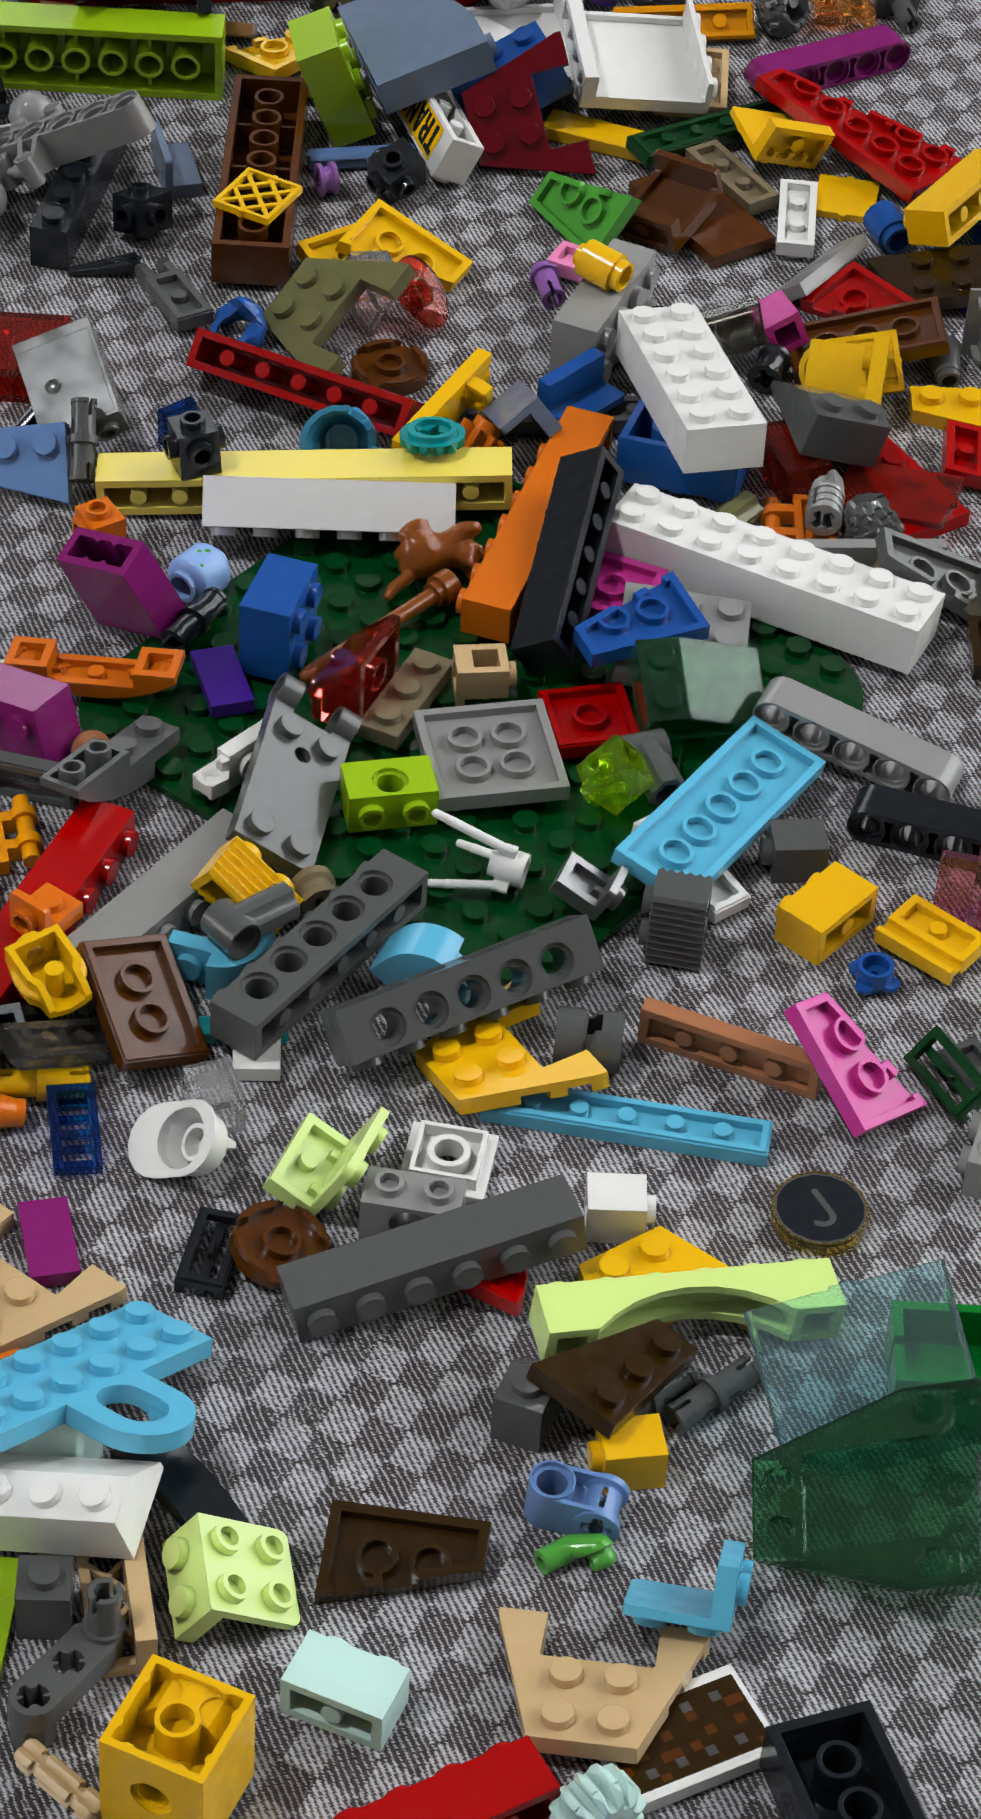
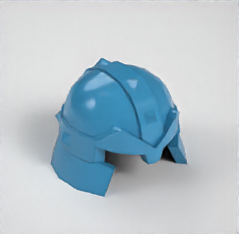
[299,405,378,450]

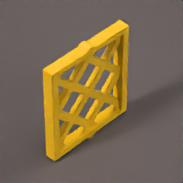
[213,167,303,226]

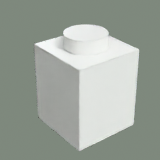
[584,1172,656,1244]

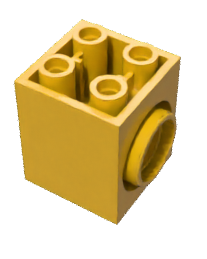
[98,1654,256,1819]

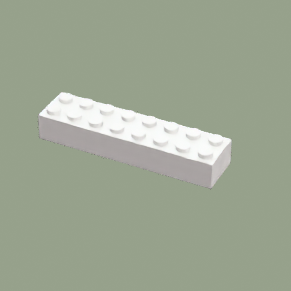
[605,483,946,675]

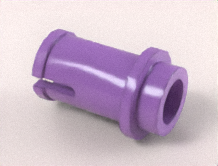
[529,261,566,309]

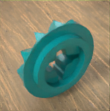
[399,416,466,457]

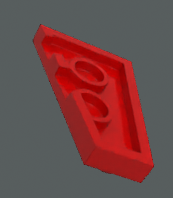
[800,261,915,318]

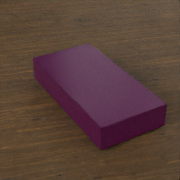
[17,1196,81,1287]

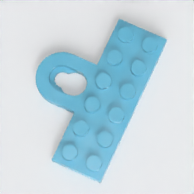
[0,1300,213,1454]

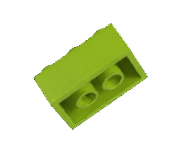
[288,6,378,148]

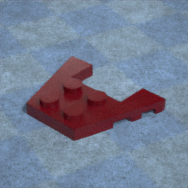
[461,31,596,176]

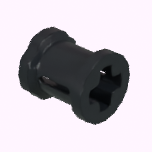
[747,343,792,395]

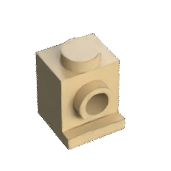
[451,643,517,706]

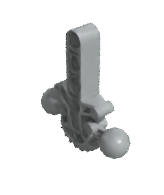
[0,90,157,217]

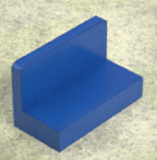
[537,347,625,420]

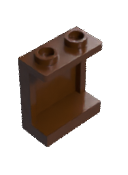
[619,149,724,255]

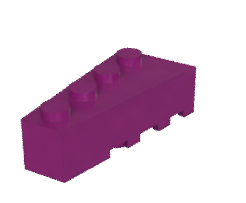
[0,663,81,762]

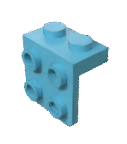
[622,1539,754,1637]

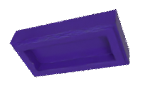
[190,644,254,718]

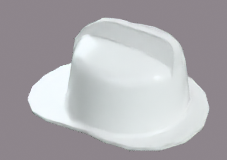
[128,1099,236,1179]

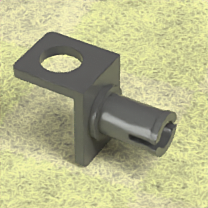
[872,0,922,34]

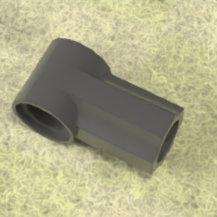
[616,728,685,807]
[200,881,300,959]

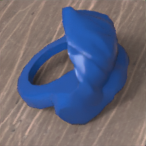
[210,296,267,348]

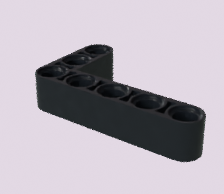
[847,784,981,872]

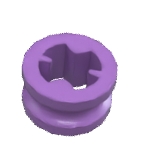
[313,161,340,197]

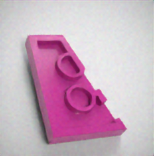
[784,992,928,1138]

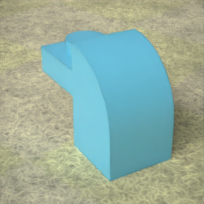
[369,923,471,1006]
[168,929,275,1000]

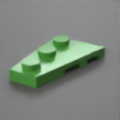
[528,171,642,246]

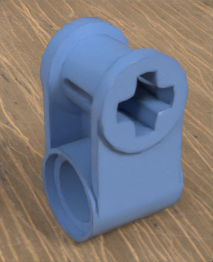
[524,1460,630,1542]

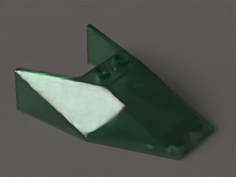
[751,1377,981,1597]

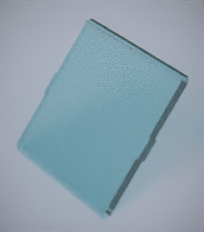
[743,1259,981,1491]

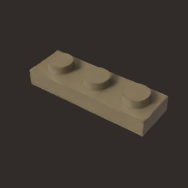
[685,139,780,215]
[357,647,452,750]

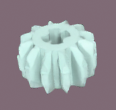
[548,1763,647,1819]

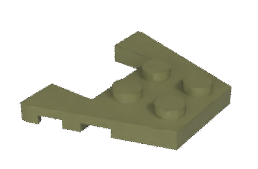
[264,258,416,374]

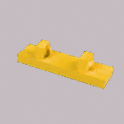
[391,347,493,448]

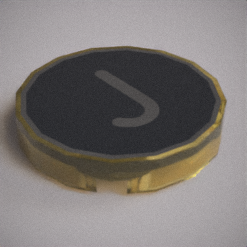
[770,1171,869,1257]

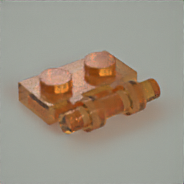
[810,0,876,28]

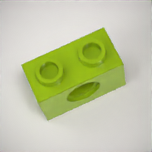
[339,755,439,833]

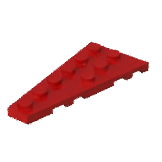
[754,68,962,204]

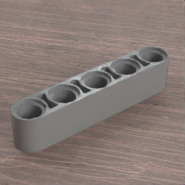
[752,676,964,802]

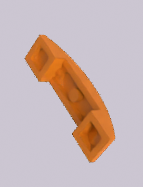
[3,636,185,698]

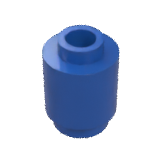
[863,200,910,254]

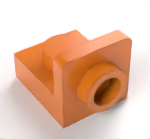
[9,882,83,935]

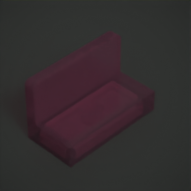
[933,848,981,931]

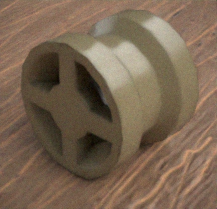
[291,865,336,916]

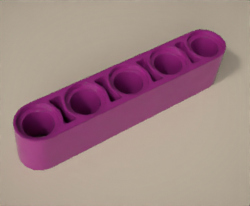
[744,25,911,99]

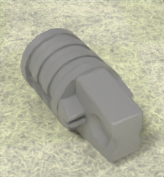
[805,469,845,536]

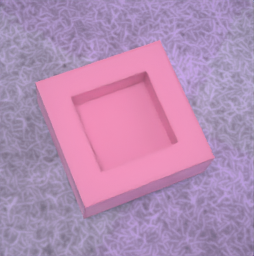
[546,240,583,283]

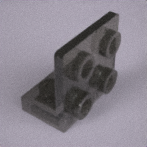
[700,297,766,356]

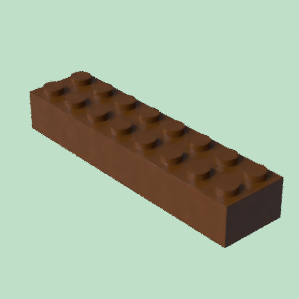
[211,74,309,287]

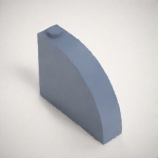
[337,0,498,115]

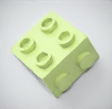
[262,1106,390,1216]
[162,1513,300,1643]

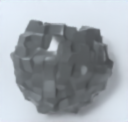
[755,0,812,37]
[840,492,905,539]

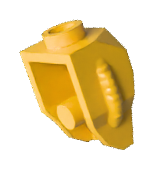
[4,924,93,1019]

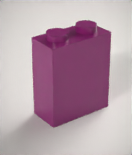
[56,527,185,640]

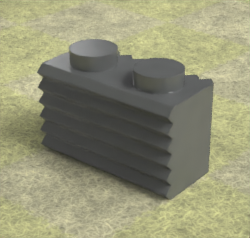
[638,867,713,971]

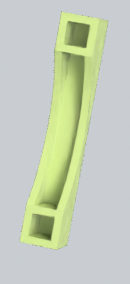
[529,1258,846,1360]

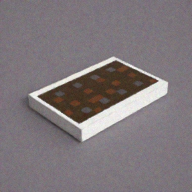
[600,1664,770,1815]

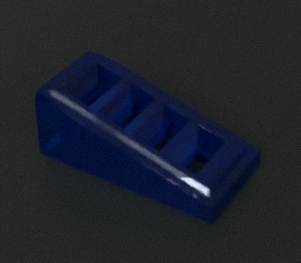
[45,1083,103,1176]

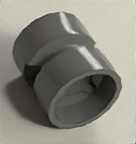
[552,1005,626,1074]

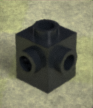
[366,136,426,205]
[112,182,173,241]
[162,409,226,481]

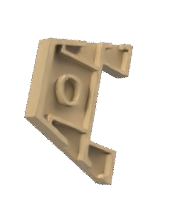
[0,1204,127,1353]
[499,1607,711,1764]

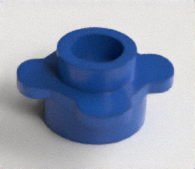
[849,952,900,995]

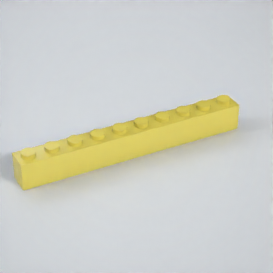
[95,447,513,515]

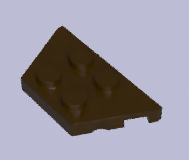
[867,245,981,310]

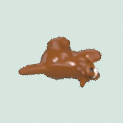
[383,518,484,601]

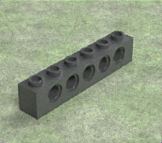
[209,848,428,1061]
[319,914,605,1072]

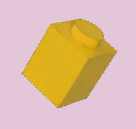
[587,1413,669,1493]

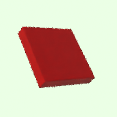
[537,682,640,759]

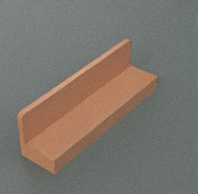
[637,997,823,1101]

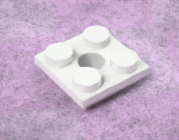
[400,1120,499,1205]

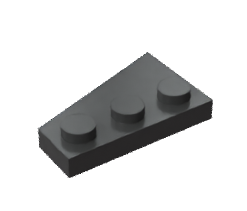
[875,526,981,621]

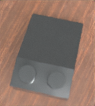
[770,380,891,468]

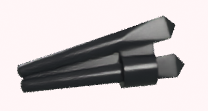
[68,252,142,276]

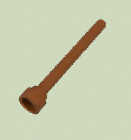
[299,568,462,684]

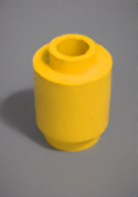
[572,239,634,292]

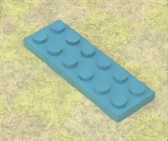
[611,715,826,885]

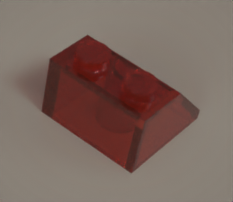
[308,614,400,733]

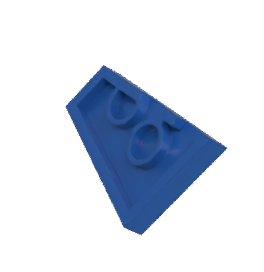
[573,571,710,668]

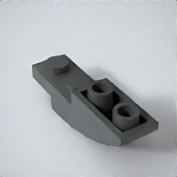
[40,715,180,802]

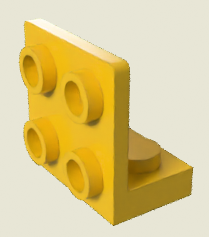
[729,106,835,169]
[804,334,891,405]

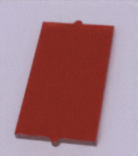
[843,463,966,530]

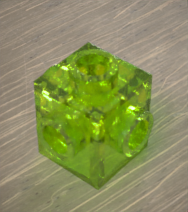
[576,734,655,816]

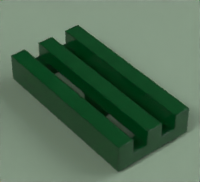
[903,1025,981,1125]

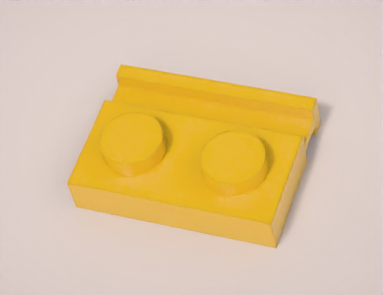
[874,894,981,986]

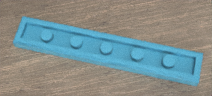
[479,1088,774,1167]

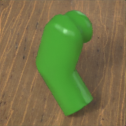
[534,1533,617,1575]

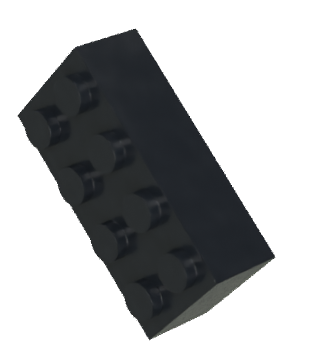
[759,1700,926,1819]

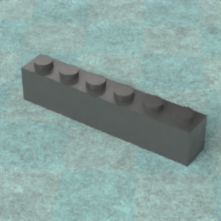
[276,1174,588,1343]

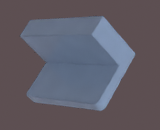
[151,121,203,199]
[483,380,562,438]

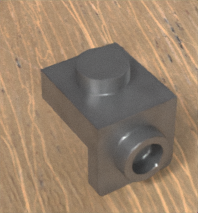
[549,851,630,921]

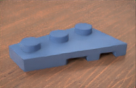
[0,422,73,506]

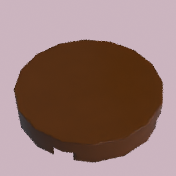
[350,339,429,396]
[230,1200,330,1290]

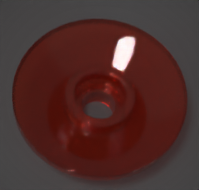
[398,255,449,329]

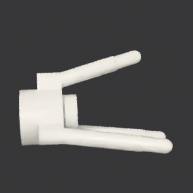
[427,809,531,895]

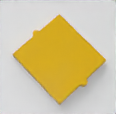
[816,174,880,223]

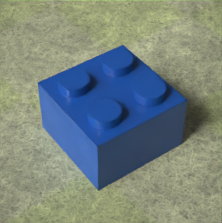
[239,553,323,681]

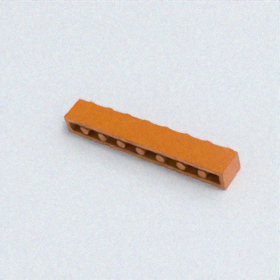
[456,406,614,644]

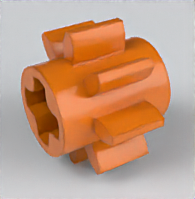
[460,413,506,447]

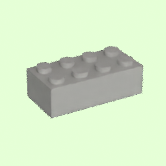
[549,238,660,382]

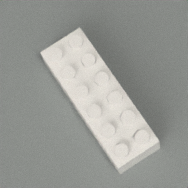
[615,303,767,474]

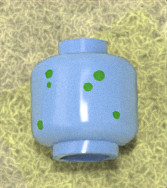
[168,542,230,604]

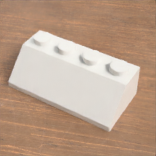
[0,1453,164,1560]

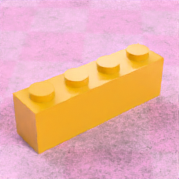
[903,148,981,247]

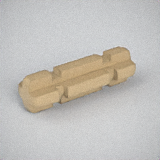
[13,1738,101,1819]

